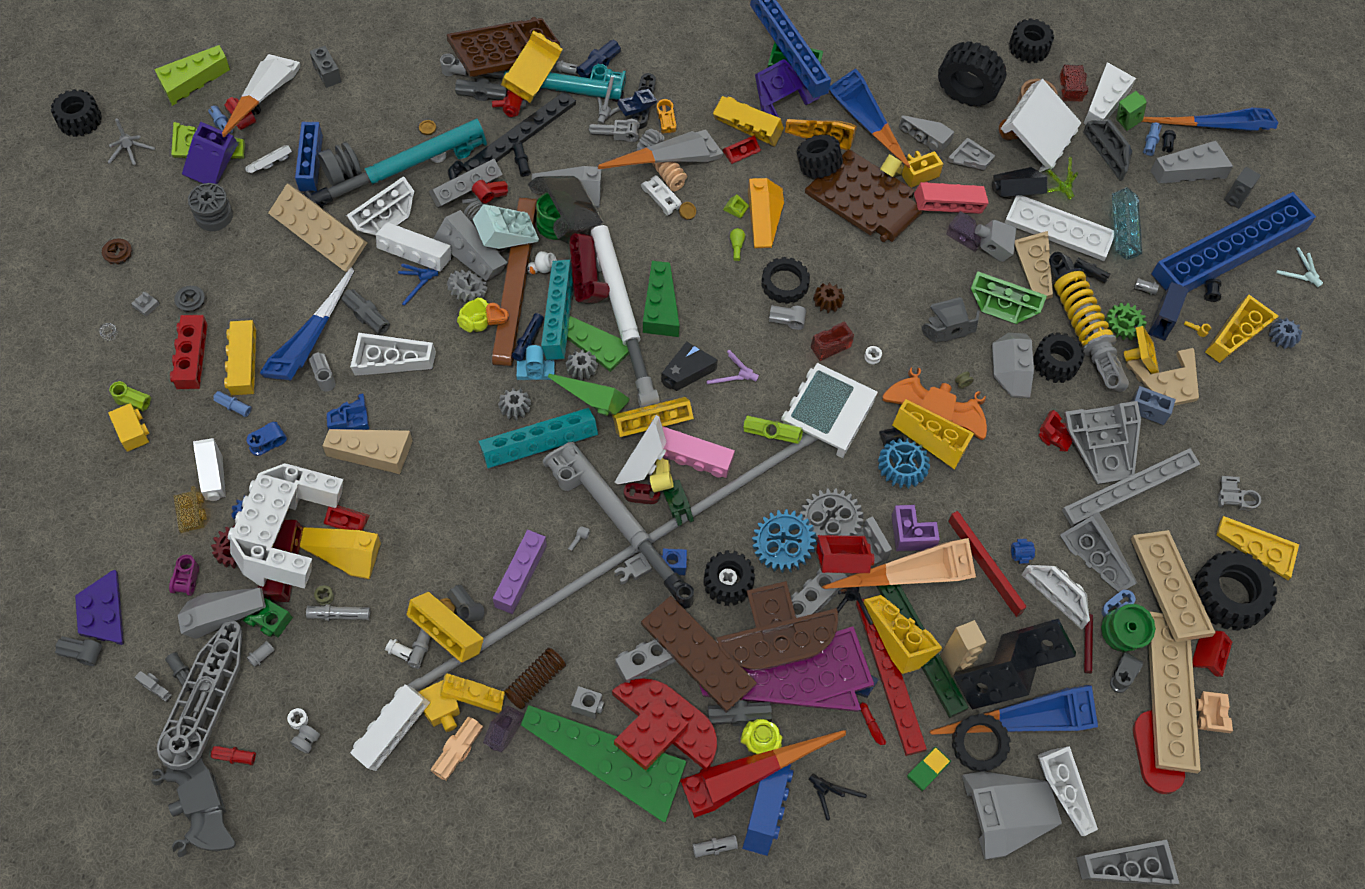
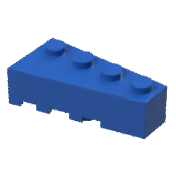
[742,764,794,856]

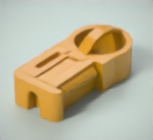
[656,99,676,134]

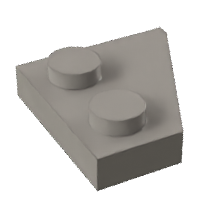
[948,138,995,170]

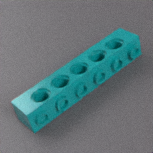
[541,260,573,360]
[479,408,598,468]

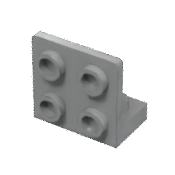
[857,516,892,565]

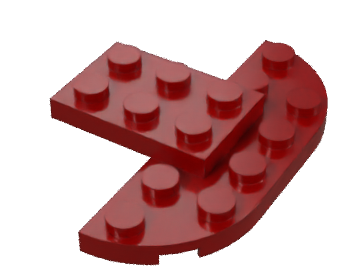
[612,679,717,771]

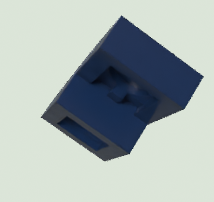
[617,89,657,116]

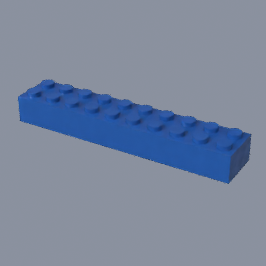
[1151,192,1316,293]

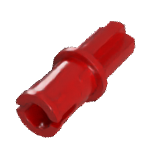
[211,746,256,766]

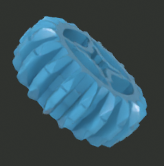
[878,438,930,489]

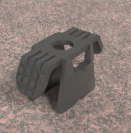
[922,297,980,343]

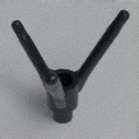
[837,587,873,625]
[809,774,867,821]

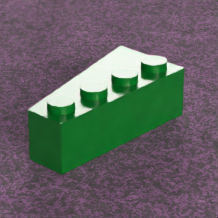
[642,261,680,337]

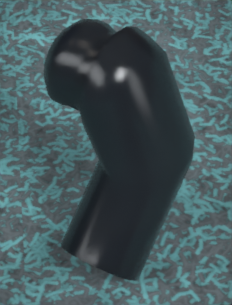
[448,160,463,180]

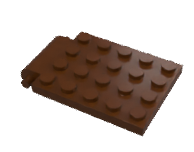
[447,17,560,77]
[805,149,922,242]

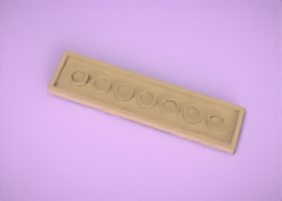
[1148,612,1201,774]

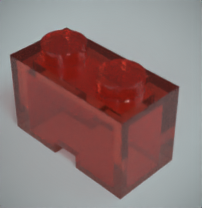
[1059,64,1088,102]
[811,321,854,361]

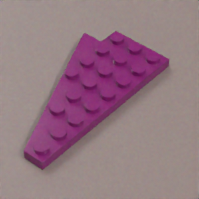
[699,626,874,712]

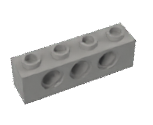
[429,159,503,207]
[791,568,847,618]
[615,639,677,683]

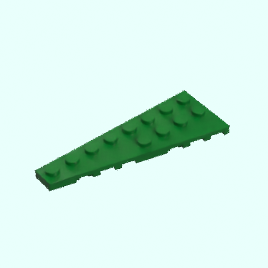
[521,705,687,823]

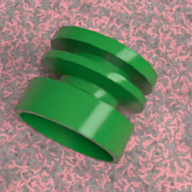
[536,191,574,240]

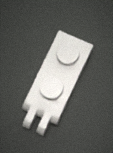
[245,145,292,173]

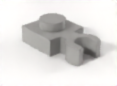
[614,553,652,585]
[135,671,172,702]

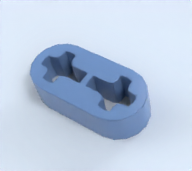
[1101,590,1136,617]

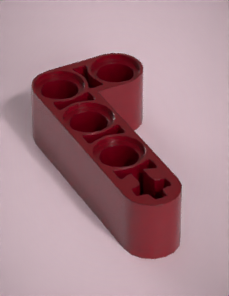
[570,233,610,304]

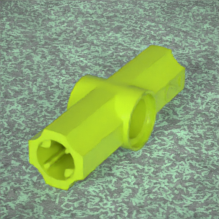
[743,415,803,444]

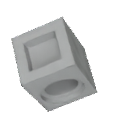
[571,686,605,719]

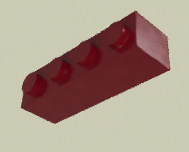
[258,520,304,602]

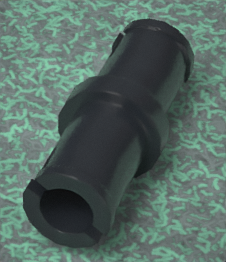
[512,142,531,177]
[1074,257,1111,283]

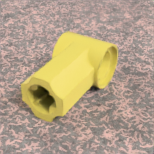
[880,154,903,177]
[650,458,674,492]

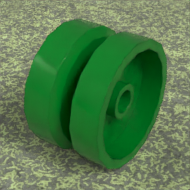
[1101,604,1156,652]

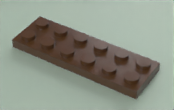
[641,596,757,713]

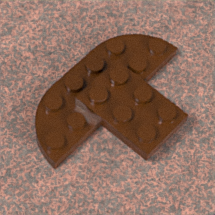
[716,581,838,670]

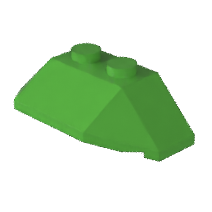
[971,271,1047,324]

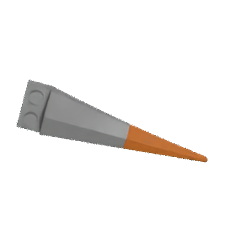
[598,130,723,169]

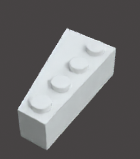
[1083,62,1136,125]

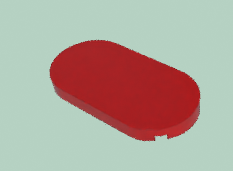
[1133,710,1185,794]

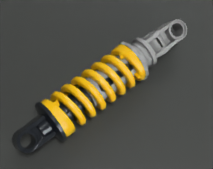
[1049,252,1129,392]

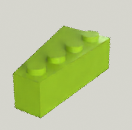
[154,45,230,106]

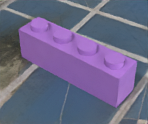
[493,530,547,614]

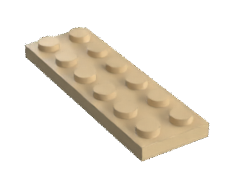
[268,183,368,272]
[1131,530,1215,642]

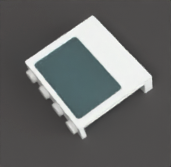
[781,363,878,458]

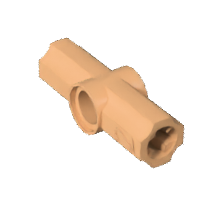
[430,717,483,781]

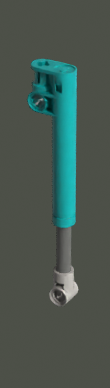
[440,54,626,99]

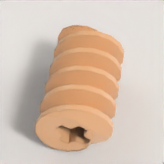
[652,162,687,192]

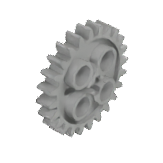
[800,488,863,541]

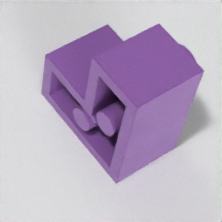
[891,505,940,551]

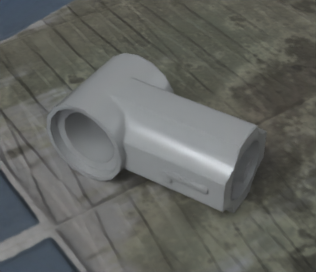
[769,305,806,330]
[309,352,336,392]

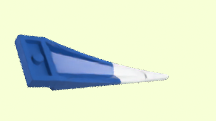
[260,267,354,380]

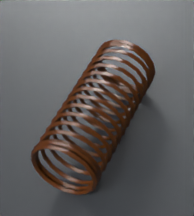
[504,647,566,709]

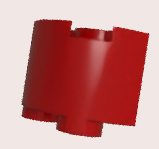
[1039,410,1073,452]

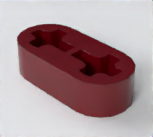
[624,483,660,504]

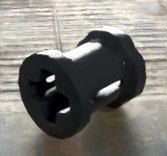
[1205,278,1222,302]

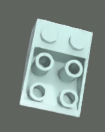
[473,204,539,249]

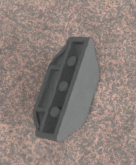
[1083,120,1132,181]

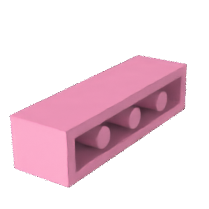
[662,426,735,478]

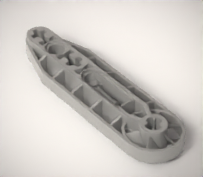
[157,621,243,770]

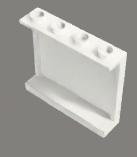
[1001,79,1081,172]

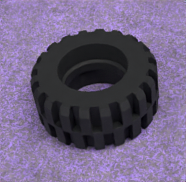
[938,41,1007,106]
[1193,551,1277,631]

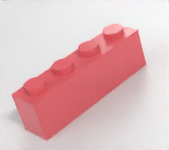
[914,182,989,214]

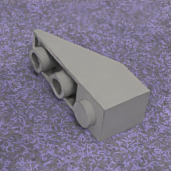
[899,116,954,154]

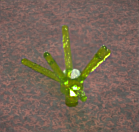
[1045,157,1078,199]

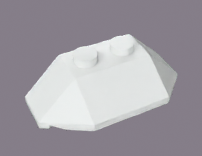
[346,176,414,236]
[615,415,666,484]
[1022,565,1090,630]

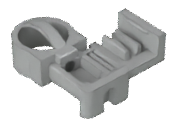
[1218,476,1261,511]

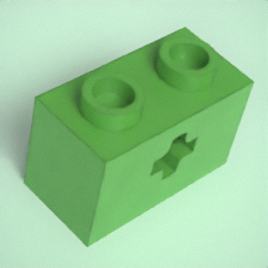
[1116,91,1147,131]

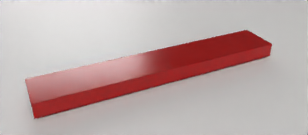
[948,511,1026,617]

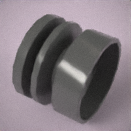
[318,142,361,186]
[188,183,233,231]

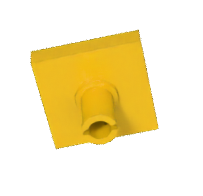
[1124,326,1159,374]

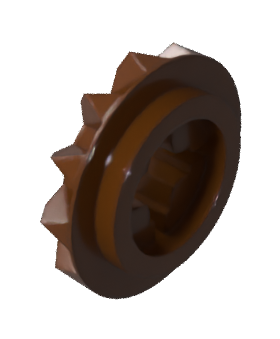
[102,238,133,264]

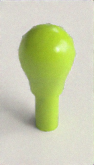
[730,228,745,261]

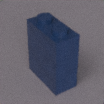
[1148,282,1189,341]

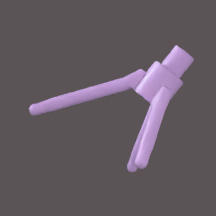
[707,350,759,384]

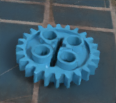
[752,509,817,573]

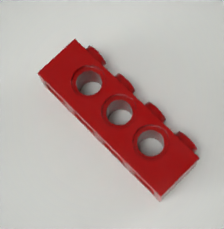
[170,315,208,389]

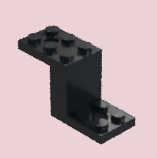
[954,619,1076,710]

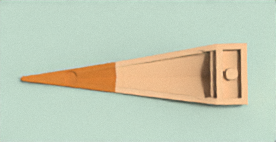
[822,538,976,589]

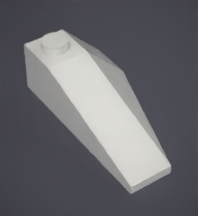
[1037,746,1098,836]

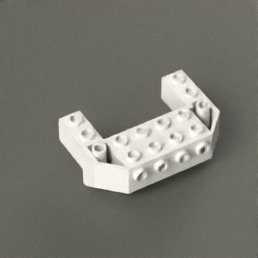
[228,463,343,589]

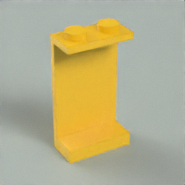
[501,31,563,103]

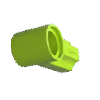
[109,381,151,412]

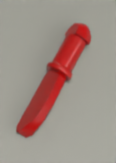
[859,702,886,745]

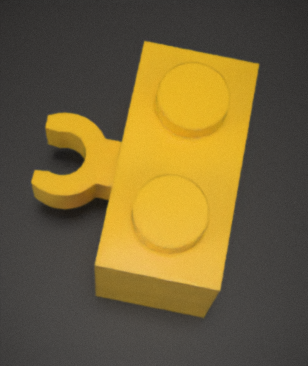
[901,151,943,188]

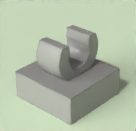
[131,292,160,316]

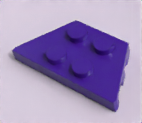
[75,570,124,645]

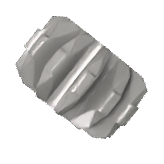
[637,128,664,151]
[566,349,598,381]
[498,388,531,421]

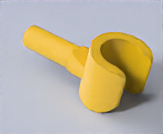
[1184,321,1211,337]

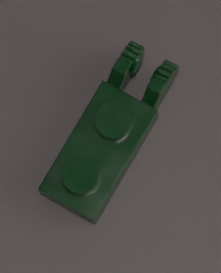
[663,479,694,526]

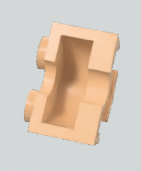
[1195,691,1233,733]

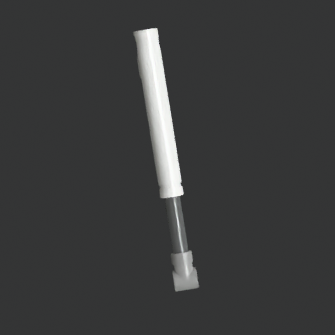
[591,225,660,408]

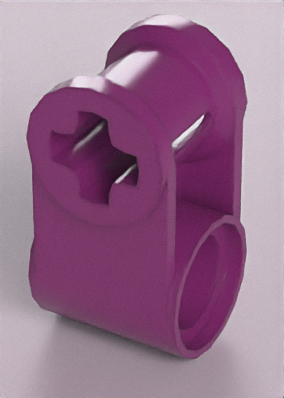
[169,554,200,596]

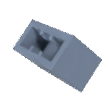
[1131,386,1176,425]

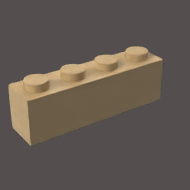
[940,620,987,677]

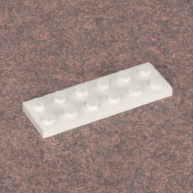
[1005,195,1116,261]

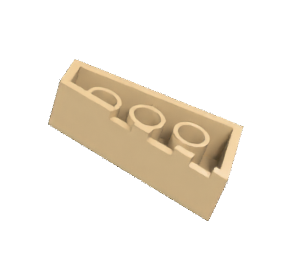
[322,429,412,474]

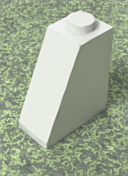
[193,438,226,501]

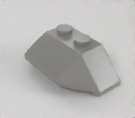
[992,332,1034,398]

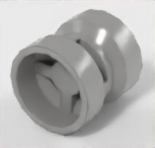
[290,724,320,754]

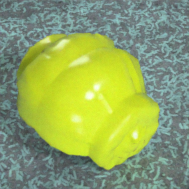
[457,297,489,332]
[741,719,783,754]

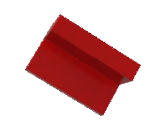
[1192,631,1232,677]

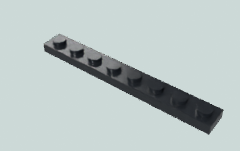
[463,91,576,172]

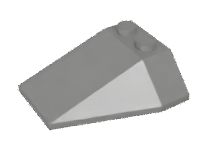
[1064,401,1141,484]

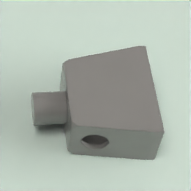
[975,220,1016,262]

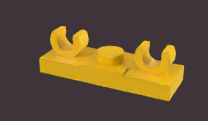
[440,673,505,713]

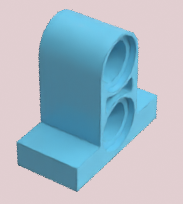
[517,345,555,380]

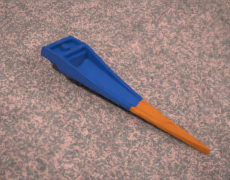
[829,68,910,168]
[1141,107,1278,131]
[929,685,1098,735]

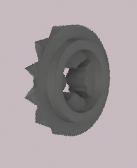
[174,286,205,312]

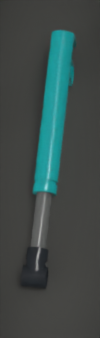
[303,118,487,208]

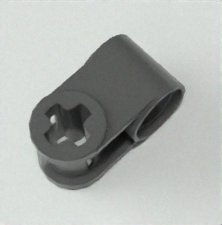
[1110,652,1144,693]

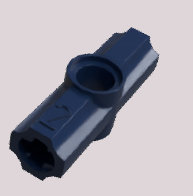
[577,39,621,78]

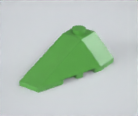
[548,374,630,416]

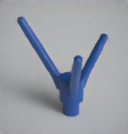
[398,264,438,306]

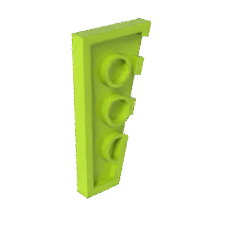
[171,122,245,159]

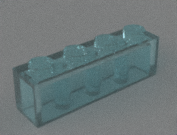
[1112,187,1142,260]

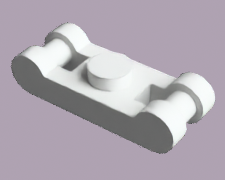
[641,175,682,216]

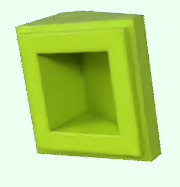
[723,194,749,218]

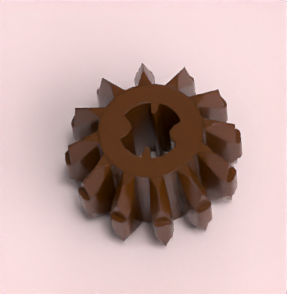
[813,282,845,313]

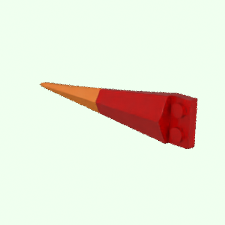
[681,730,846,818]

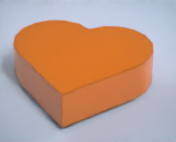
[485,303,509,325]

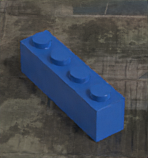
[295,122,323,191]

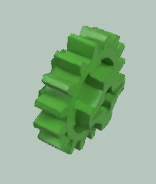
[1105,303,1147,340]

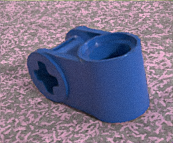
[246,422,287,456]

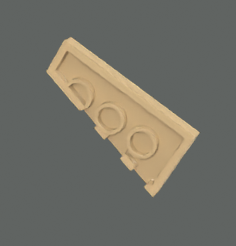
[1014,231,1053,299]

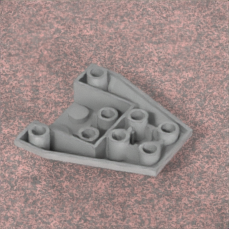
[962,771,1062,860]

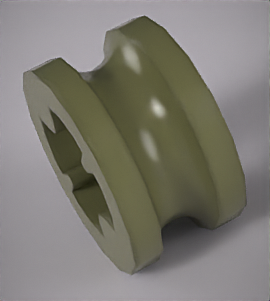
[955,371,974,389]
[314,585,334,606]

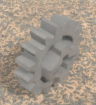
[447,270,487,302]

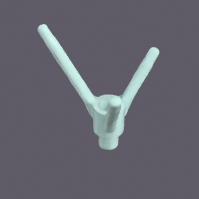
[1276,247,1323,288]

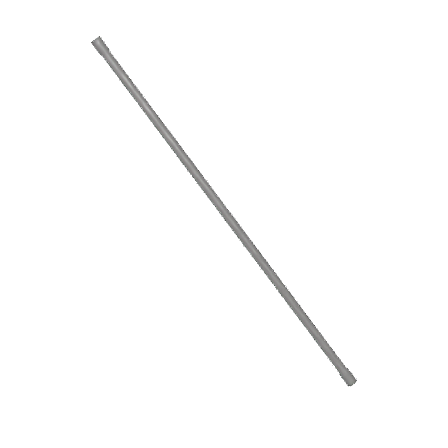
[408,428,818,692]

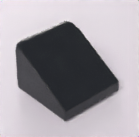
[879,428,904,446]

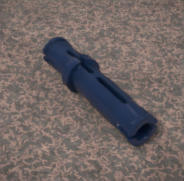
[512,313,544,361]

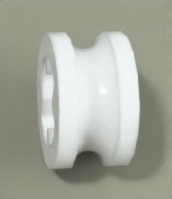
[864,346,882,364]
[287,708,308,730]

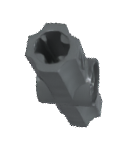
[455,78,508,101]
[341,289,390,335]
[708,700,772,726]

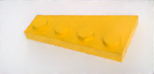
[1216,516,1299,580]

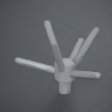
[108,118,155,165]

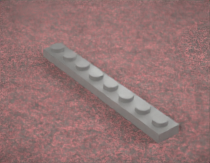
[1062,448,1200,527]

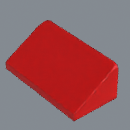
[722,135,761,164]
[323,505,370,531]

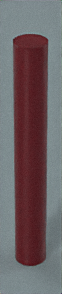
[1084,614,1093,674]

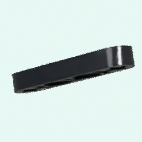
[632,73,656,129]

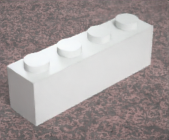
[376,222,451,272]
[350,684,430,771]

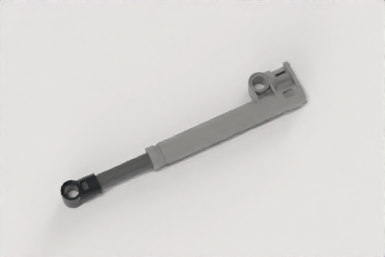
[543,442,694,609]

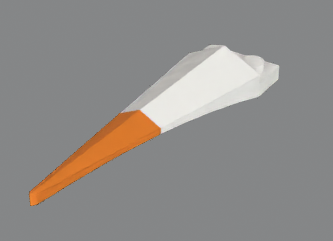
[222,54,300,137]

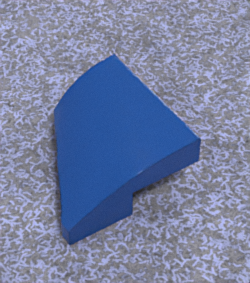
[326,394,369,430]

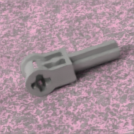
[589,119,640,142]

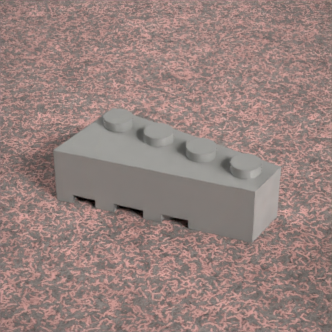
[433,210,508,281]
[1076,840,1180,886]

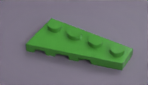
[567,316,629,372]

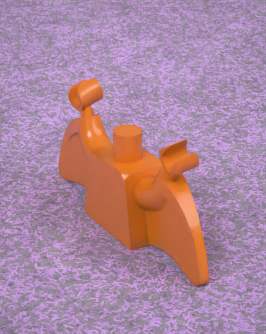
[882,367,987,440]

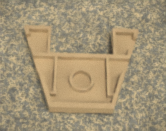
[1126,348,1199,406]

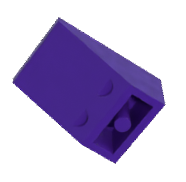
[182,122,238,184]

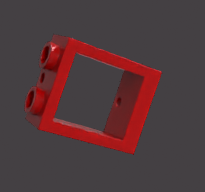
[816,535,875,573]

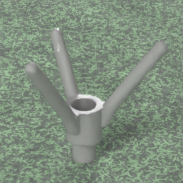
[597,77,621,124]

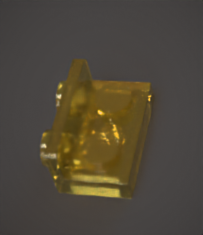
[173,485,207,533]

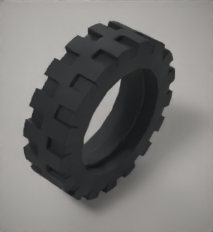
[761,257,810,304]
[952,714,1011,772]

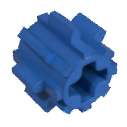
[1011,539,1035,564]

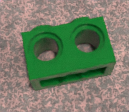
[243,598,293,638]

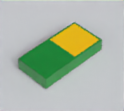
[907,746,951,792]

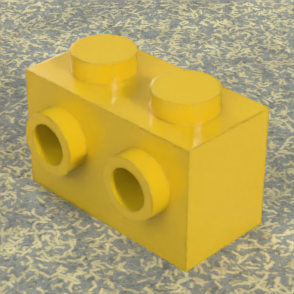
[108,403,150,452]

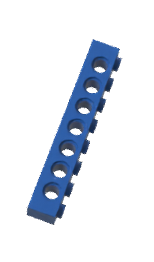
[750,0,831,98]

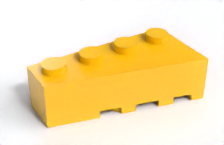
[713,96,784,147]

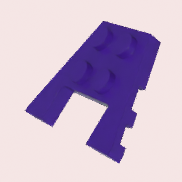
[755,59,820,117]

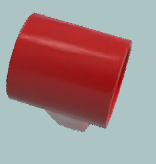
[224,97,256,130]
[472,180,508,204]

